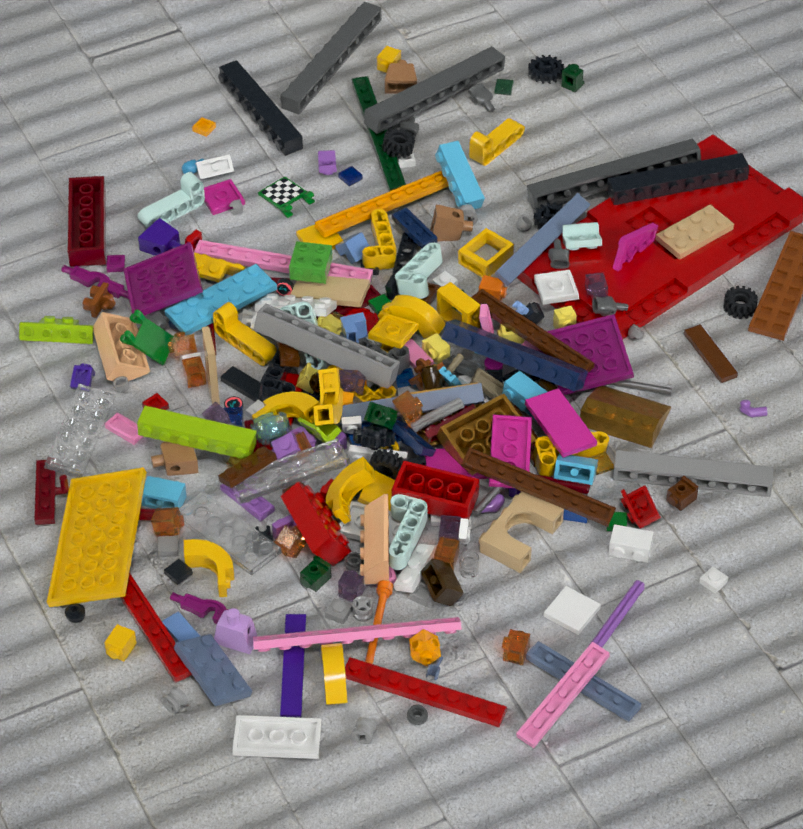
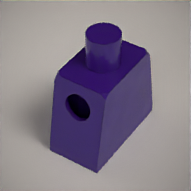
[138,218,183,256]

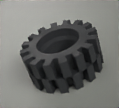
[382,128,415,158]
[723,286,758,319]
[369,449,403,480]

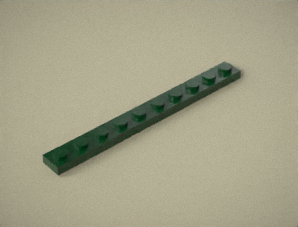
[352,76,406,191]

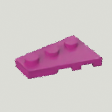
[613,223,658,271]

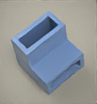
[335,232,369,264]
[340,312,368,344]

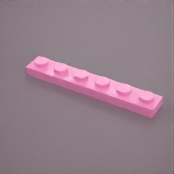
[516,642,610,748]

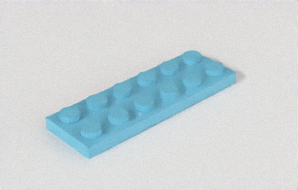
[165,264,277,337]

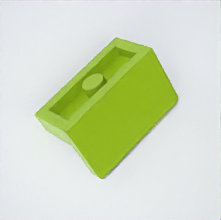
[297,417,341,445]

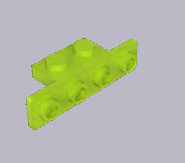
[19,316,93,344]

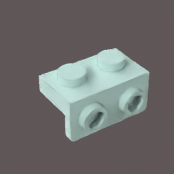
[562,222,602,250]

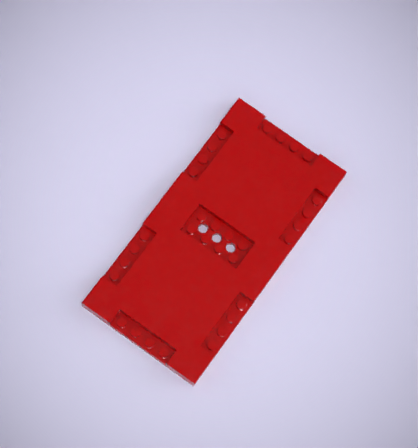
[517,134,803,339]

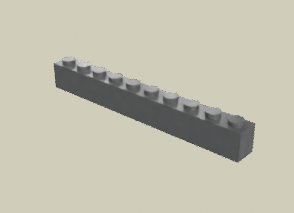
[280,1,382,115]
[364,46,505,134]
[527,138,701,210]

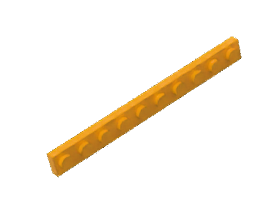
[315,170,449,238]

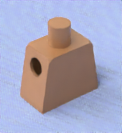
[385,59,417,94]
[430,204,473,241]
[151,442,199,476]

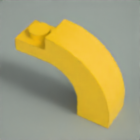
[377,295,446,339]
[313,368,343,426]
[252,392,319,432]
[326,456,375,524]
[184,539,235,597]
[321,643,347,705]

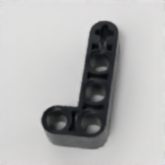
[259,348,296,401]

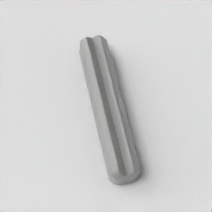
[410,398,464,432]

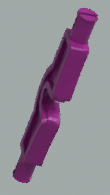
[61,265,129,299]
[170,592,228,624]

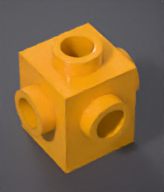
[409,629,441,666]

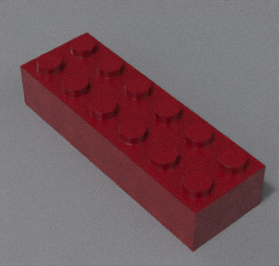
[68,176,106,267]

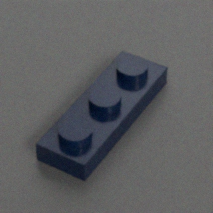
[392,207,438,248]
[389,418,436,456]

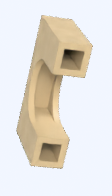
[479,491,564,573]

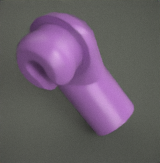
[739,400,768,418]
[481,494,505,513]

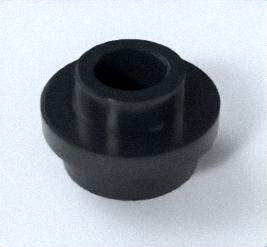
[65,603,85,623]

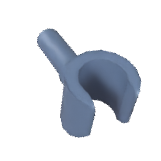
[426,656,443,680]

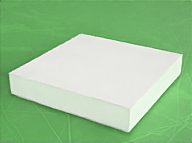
[534,270,579,305]
[544,586,601,635]

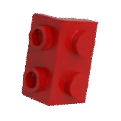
[621,485,661,529]

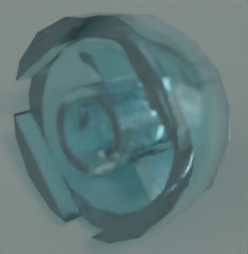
[250,412,290,447]

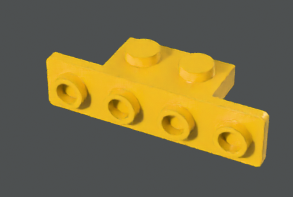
[194,252,245,283]

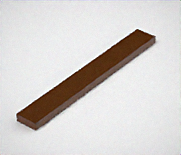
[471,289,595,372]
[461,447,616,527]

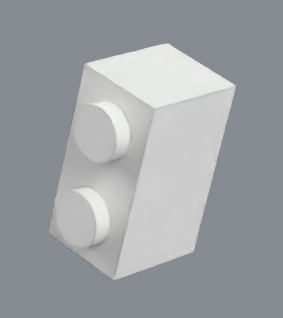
[609,524,654,563]

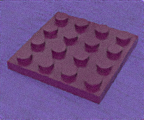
[123,242,203,316]
[547,314,634,395]

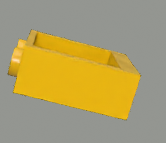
[458,228,514,278]
[437,282,481,328]

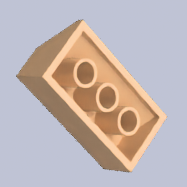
[93,312,150,381]
[360,494,389,584]

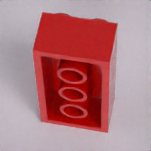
[391,461,479,521]
[280,481,352,566]

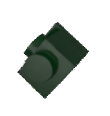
[561,64,585,93]
[364,401,399,430]
[300,555,332,592]

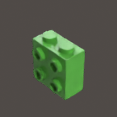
[289,241,333,284]

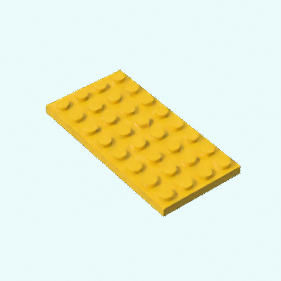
[46,467,147,607]

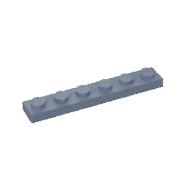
[526,641,642,722]

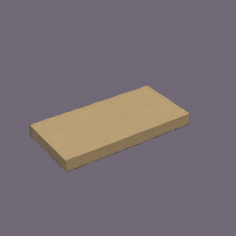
[290,276,370,307]
[202,326,220,407]

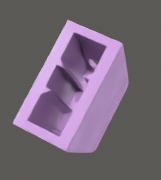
[214,608,257,654]

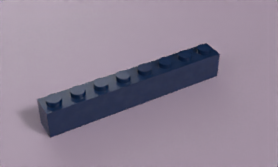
[442,319,588,391]

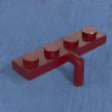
[34,459,69,525]

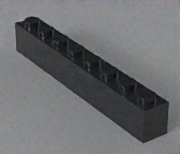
[218,60,303,156]
[607,153,750,205]

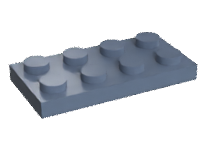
[174,634,252,706]

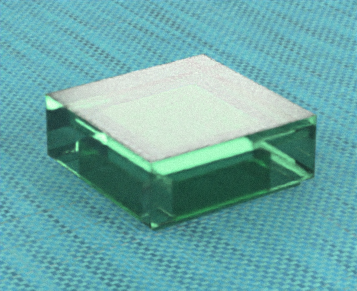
[494,78,514,96]

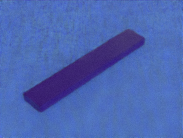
[280,614,306,718]

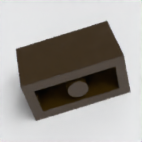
[420,558,464,606]

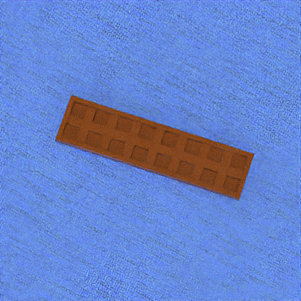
[748,231,803,341]

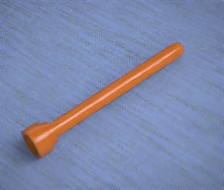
[365,580,394,664]

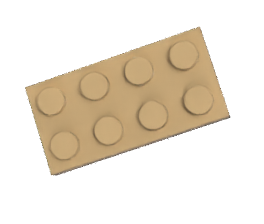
[656,205,734,260]

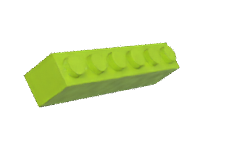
[137,406,256,459]

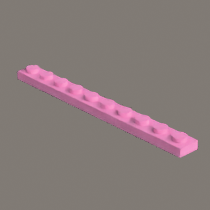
[194,240,373,282]
[253,617,462,652]

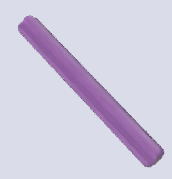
[589,580,645,647]

